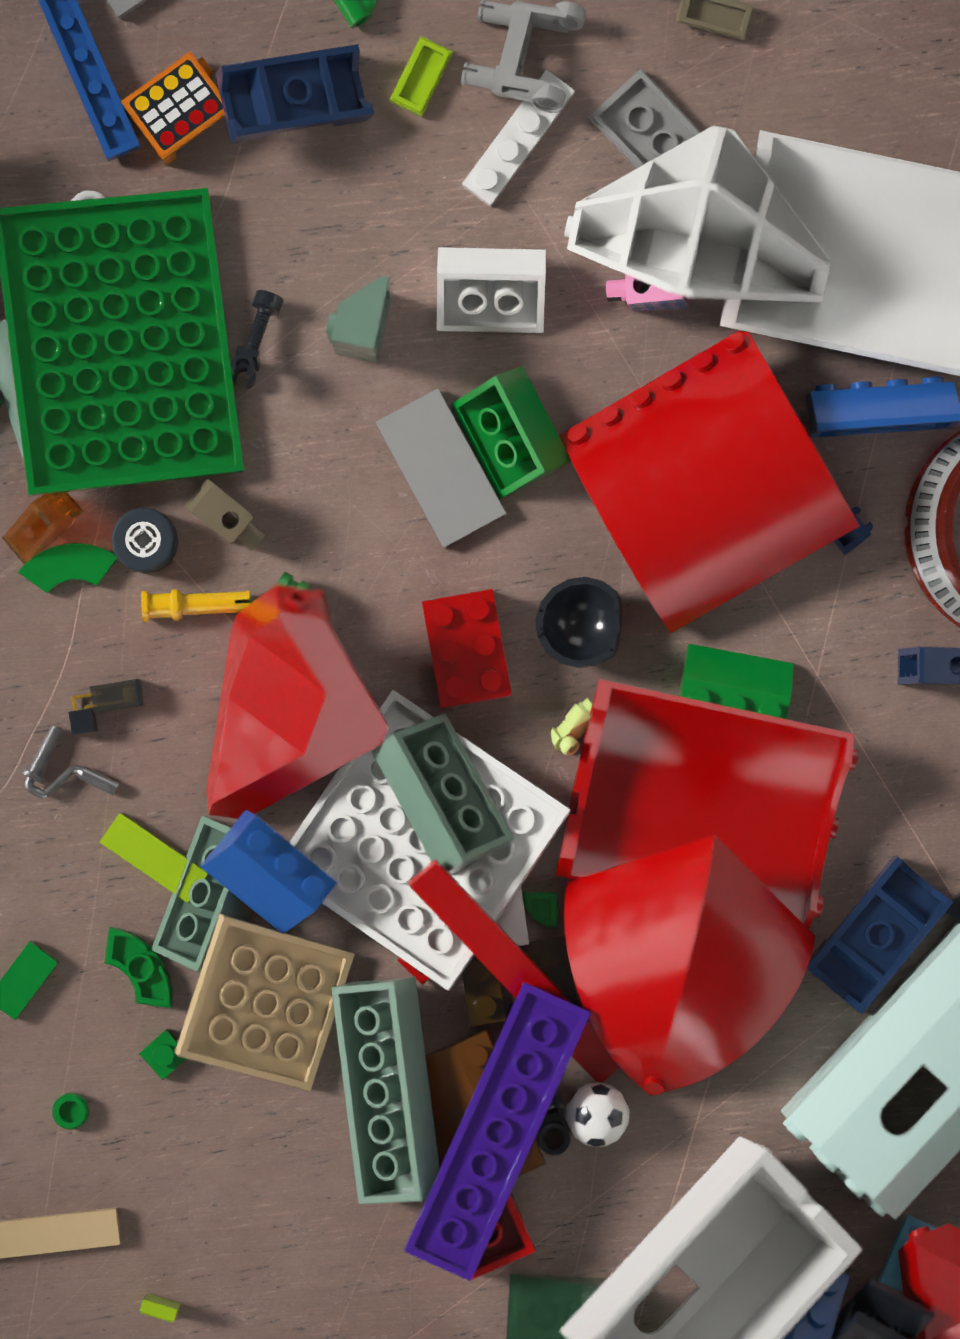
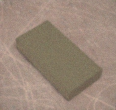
[676,0,755,41]

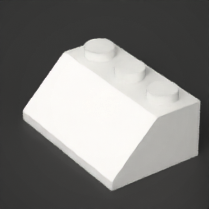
[437,247,546,333]

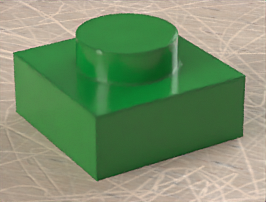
[139,1029,187,1080]

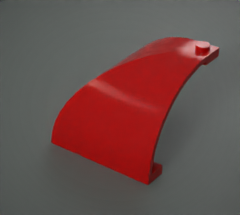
[564,835,815,1096]

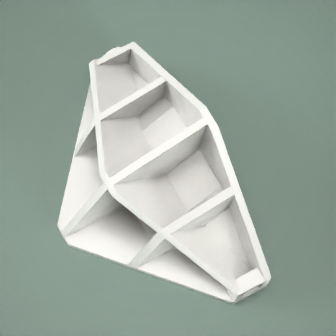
[564,125,831,303]

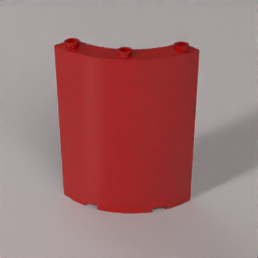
[555,679,859,929]

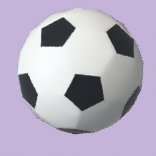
[565,1082,630,1147]

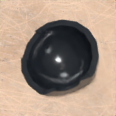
[535,577,622,668]

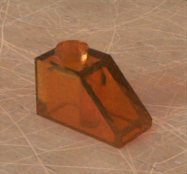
[2,492,83,564]

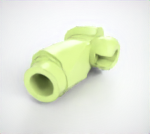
[551,698,592,755]

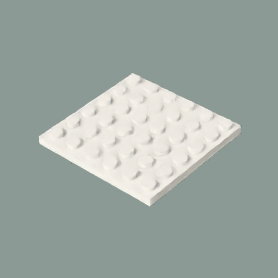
[289,690,572,991]

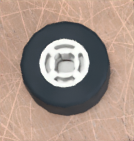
[111,507,179,573]

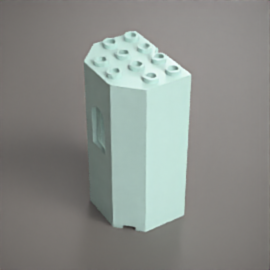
[781,922,960,1220]

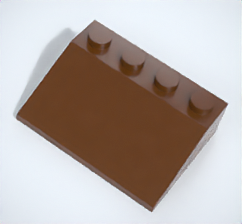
[425,1028,546,1177]

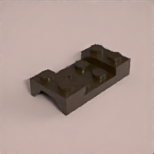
[462,935,583,1027]

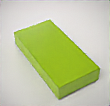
[390,36,453,118]

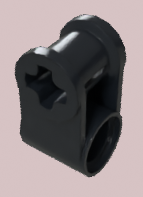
[536,1089,570,1156]

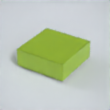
[140,1293,181,1323]

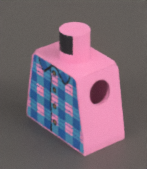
[606,274,690,311]

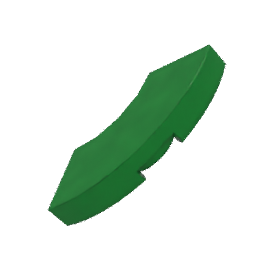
[18,543,118,594]
[104,927,173,1008]

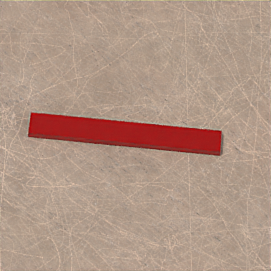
[408,859,620,1083]

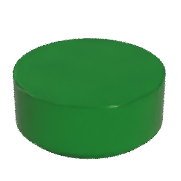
[52,1092,90,1130]

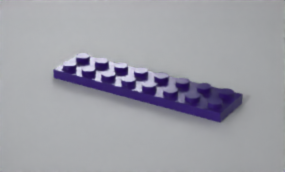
[404,982,591,1281]

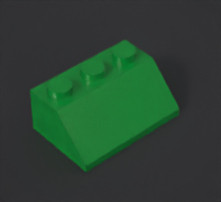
[451,365,571,499]
[678,643,794,719]

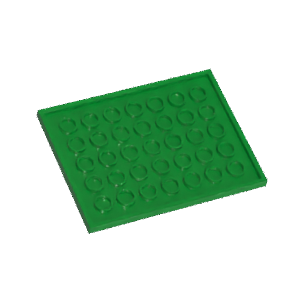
[0,188,244,496]

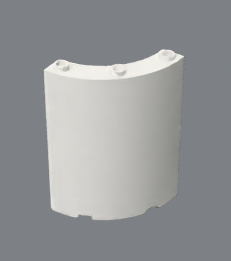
[720,130,960,376]

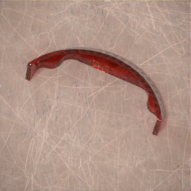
[904,431,960,628]

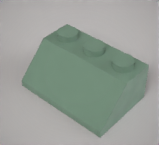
[326,276,392,363]

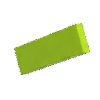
[99,813,208,903]

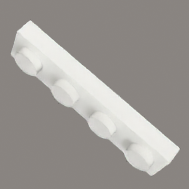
[462,70,575,207]

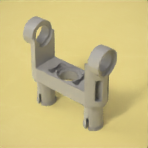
[461,0,587,113]

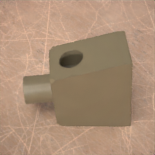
[184,479,265,551]

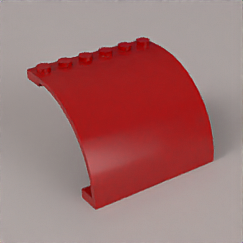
[559,330,860,634]

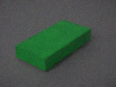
[0,941,59,1020]

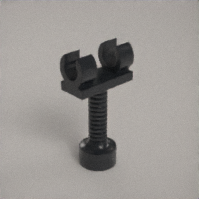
[231,290,284,389]

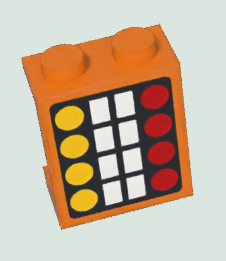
[121,51,225,166]

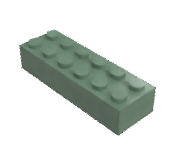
[331,976,440,1204]

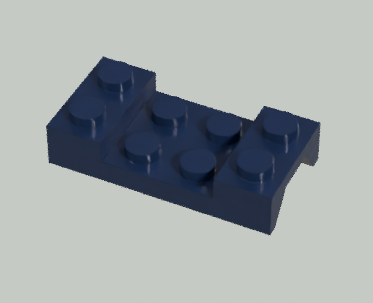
[215,44,374,144]
[807,855,954,1014]

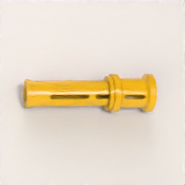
[141,589,250,623]

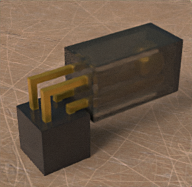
[68,679,144,735]

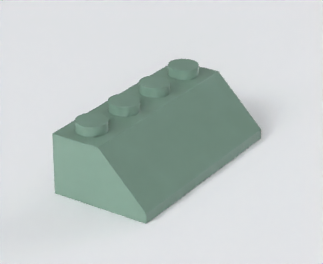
[371,713,514,874]
[151,816,253,973]

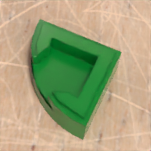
[522,892,558,929]

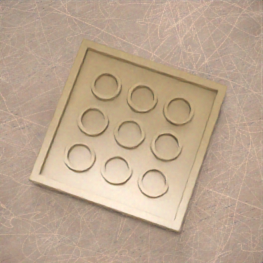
[175,914,355,1091]

